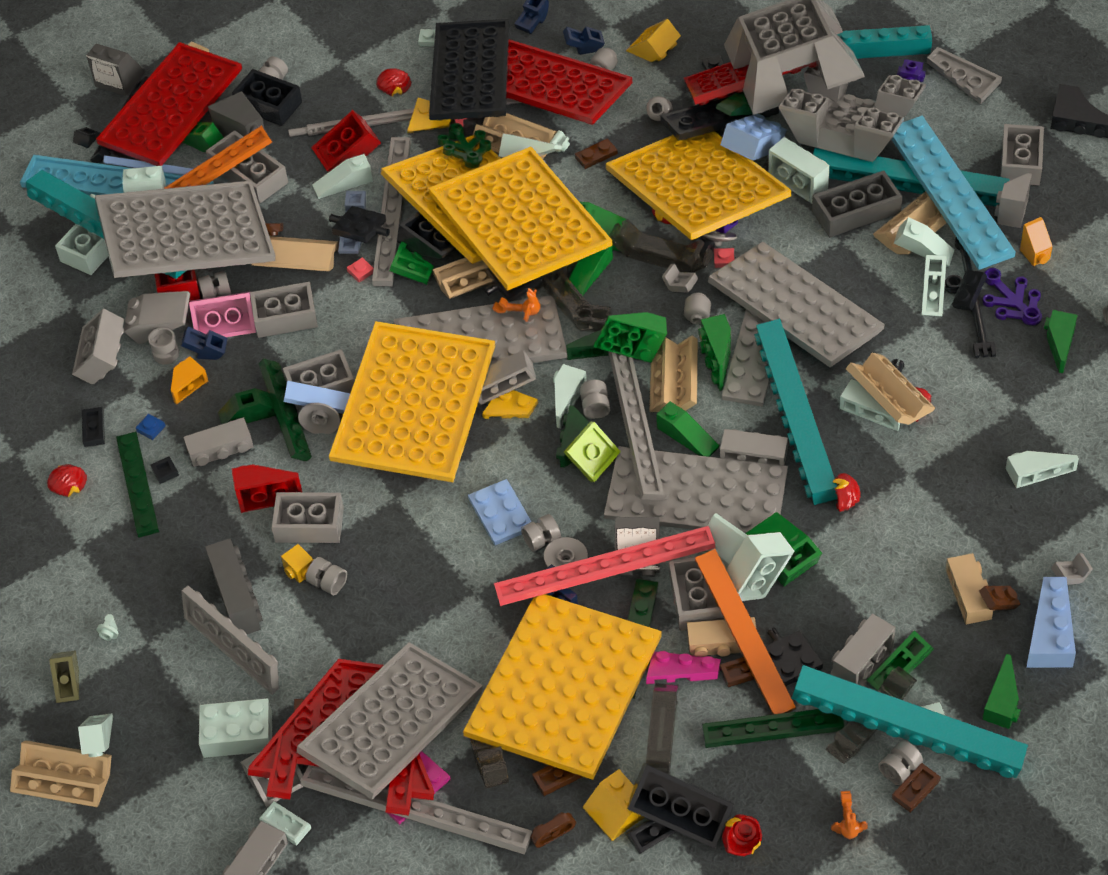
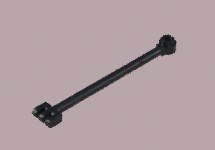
[955,237,996,358]

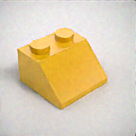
[626,19,681,62]
[583,769,645,841]

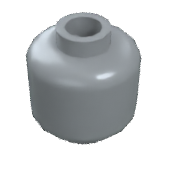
[590,48,618,71]
[646,96,673,121]
[684,293,711,324]

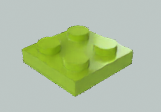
[564,422,621,482]

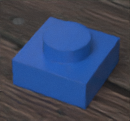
[136,414,166,440]

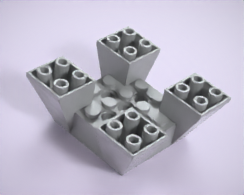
[724,0,865,115]
[779,66,926,162]

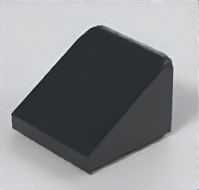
[73,127,101,148]

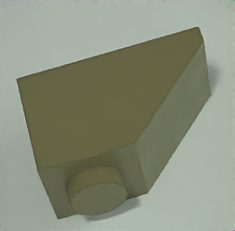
[49,650,79,703]

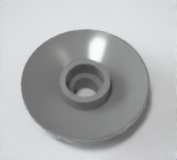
[702,231,737,246]
[298,403,340,434]
[544,537,588,567]

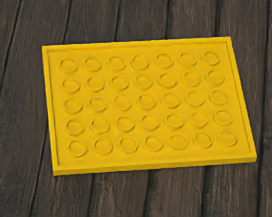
[606,131,791,240]
[381,135,501,264]
[429,147,612,291]
[329,321,496,482]
[463,594,662,780]

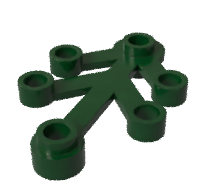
[437,123,491,168]

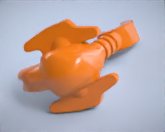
[492,288,541,322]
[831,791,868,839]

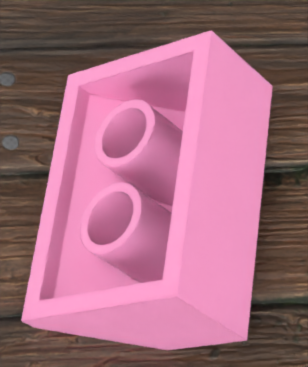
[189,291,256,337]

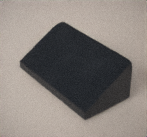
[625,819,677,854]

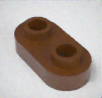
[531,812,576,848]

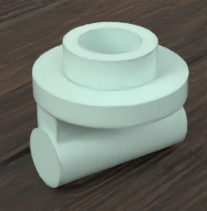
[550,130,570,153]
[96,614,119,641]

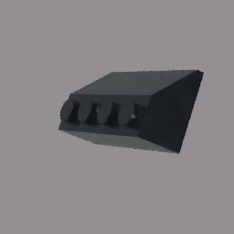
[627,763,734,848]

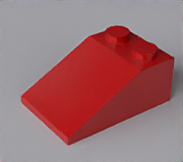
[311,110,381,172]
[155,270,200,302]
[231,464,303,513]

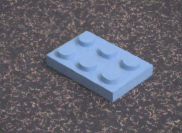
[468,479,532,545]

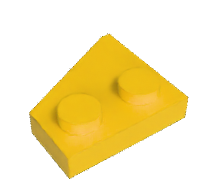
[407,98,451,133]
[482,390,538,419]

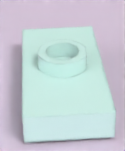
[259,801,311,846]

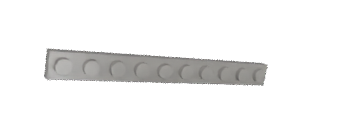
[372,137,411,286]
[608,351,664,501]
[301,765,532,855]

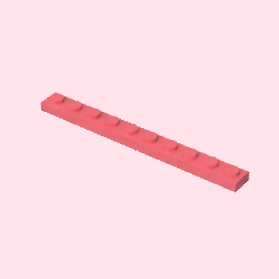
[494,526,715,606]

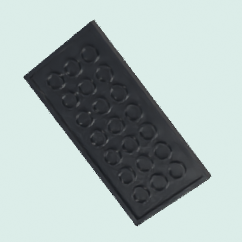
[429,19,510,121]

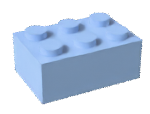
[720,114,787,160]

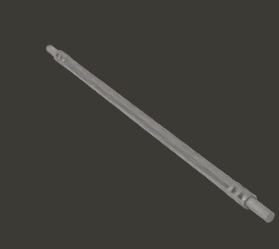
[288,98,522,137]

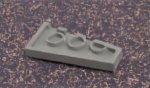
[927,47,1002,104]

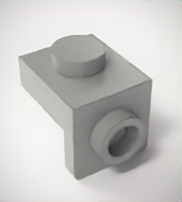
[662,264,698,292]
[1051,553,1093,585]

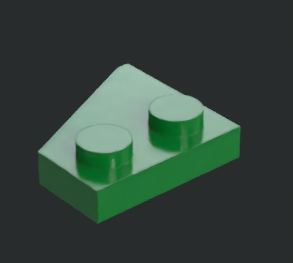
[389,241,434,284]

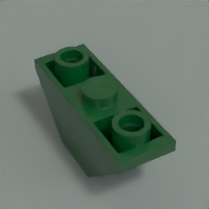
[218,388,276,425]
[556,405,589,468]

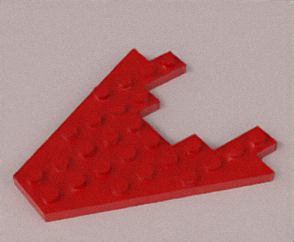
[248,659,435,816]

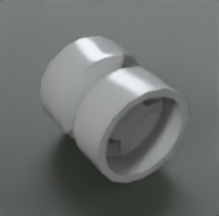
[258,56,288,79]
[198,271,231,299]
[148,327,179,365]
[580,380,610,419]
[521,514,561,552]
[306,557,347,596]
[878,740,923,785]

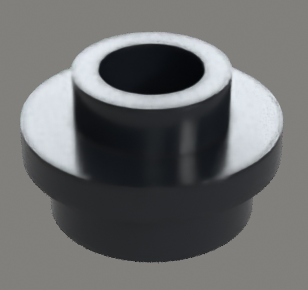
[944,275,962,294]

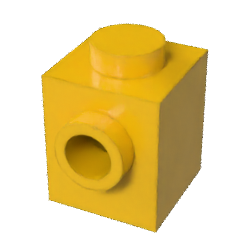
[281,544,314,583]

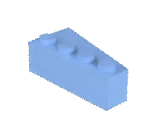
[1026,577,1076,668]

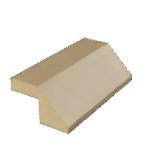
[473,113,557,160]
[873,191,947,254]
[252,236,339,271]
[433,258,493,299]
[650,336,698,412]
[846,352,935,425]
[10,740,112,807]

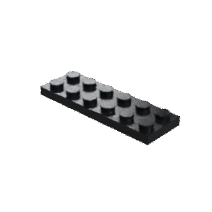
[660,97,779,141]

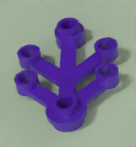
[983,268,1042,325]

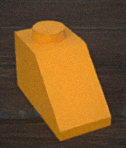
[1020,217,1052,266]
[171,356,208,404]

